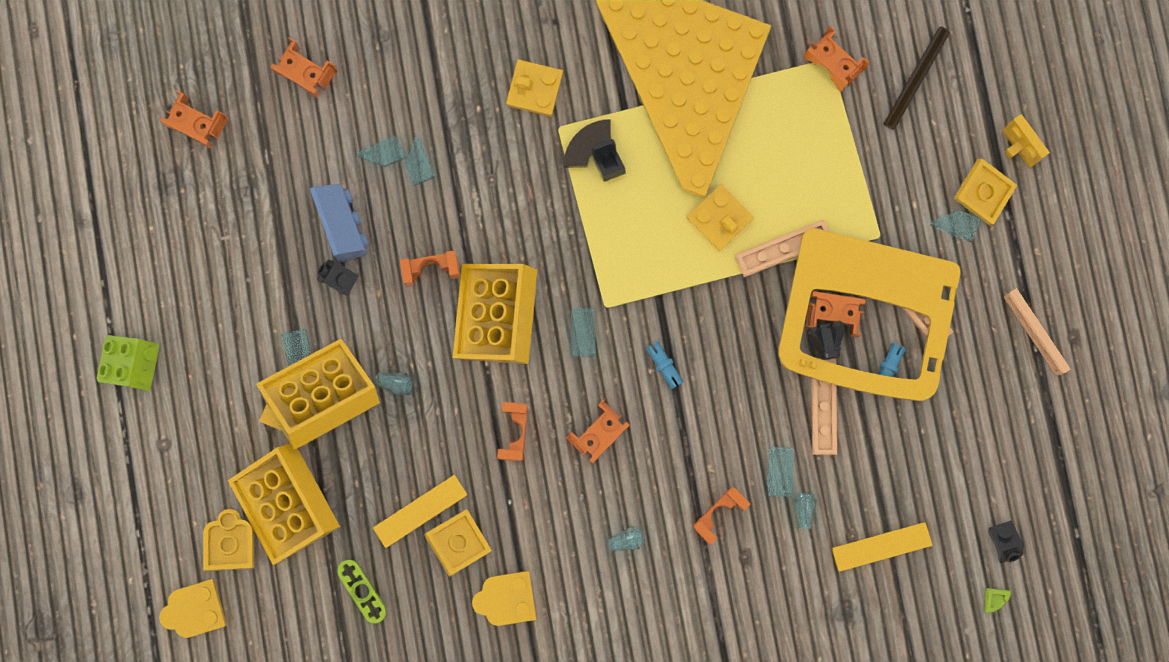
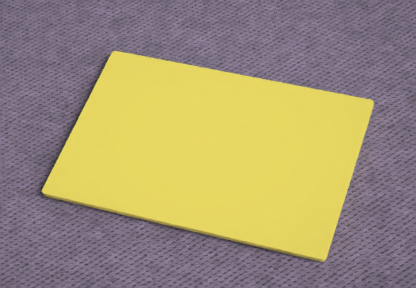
[558,63,880,308]

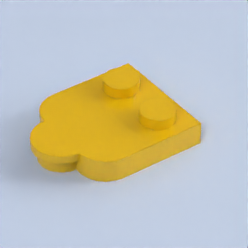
[203,509,254,571]
[472,571,537,626]
[159,579,227,638]

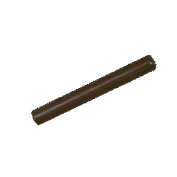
[884,26,950,130]

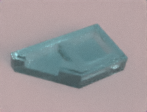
[356,135,406,167]
[404,136,436,186]
[930,210,981,242]
[281,329,311,366]

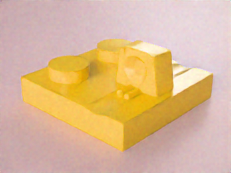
[506,59,563,117]
[1002,114,1050,169]
[953,159,1017,225]
[686,184,754,252]
[424,509,492,577]

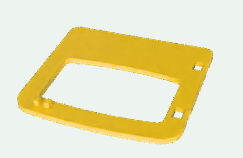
[778,228,960,401]

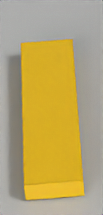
[373,475,468,548]
[831,522,932,572]

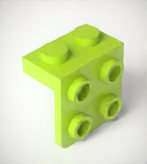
[97,335,160,391]

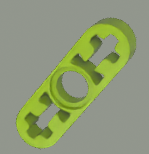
[337,560,387,623]

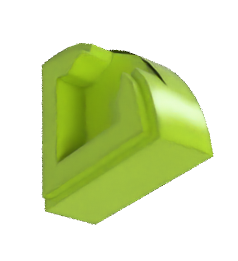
[983,588,1011,613]

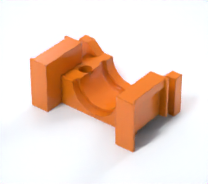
[803,26,869,92]
[271,37,338,99]
[160,90,229,149]
[400,250,461,287]
[804,291,866,338]
[566,399,630,464]
[497,402,528,461]
[692,487,751,544]

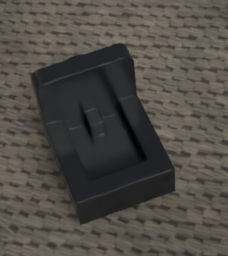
[592,139,626,182]
[317,260,359,296]
[988,521,1024,563]

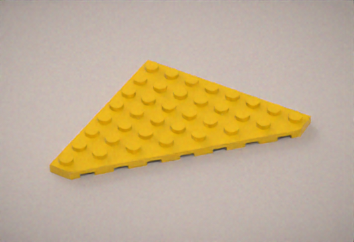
[595,0,771,198]

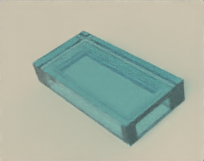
[571,308,596,357]
[767,447,794,497]

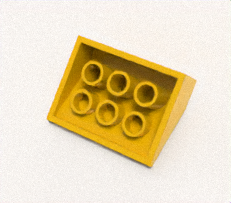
[452,264,538,364]
[256,338,380,450]
[228,443,340,565]

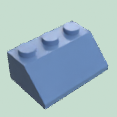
[310,183,369,263]

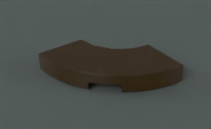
[563,119,611,168]

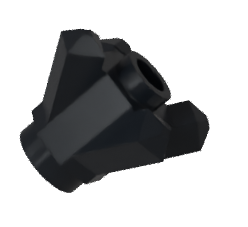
[807,321,845,360]

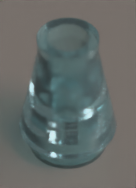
[375,372,413,396]
[793,493,817,529]
[607,526,645,552]

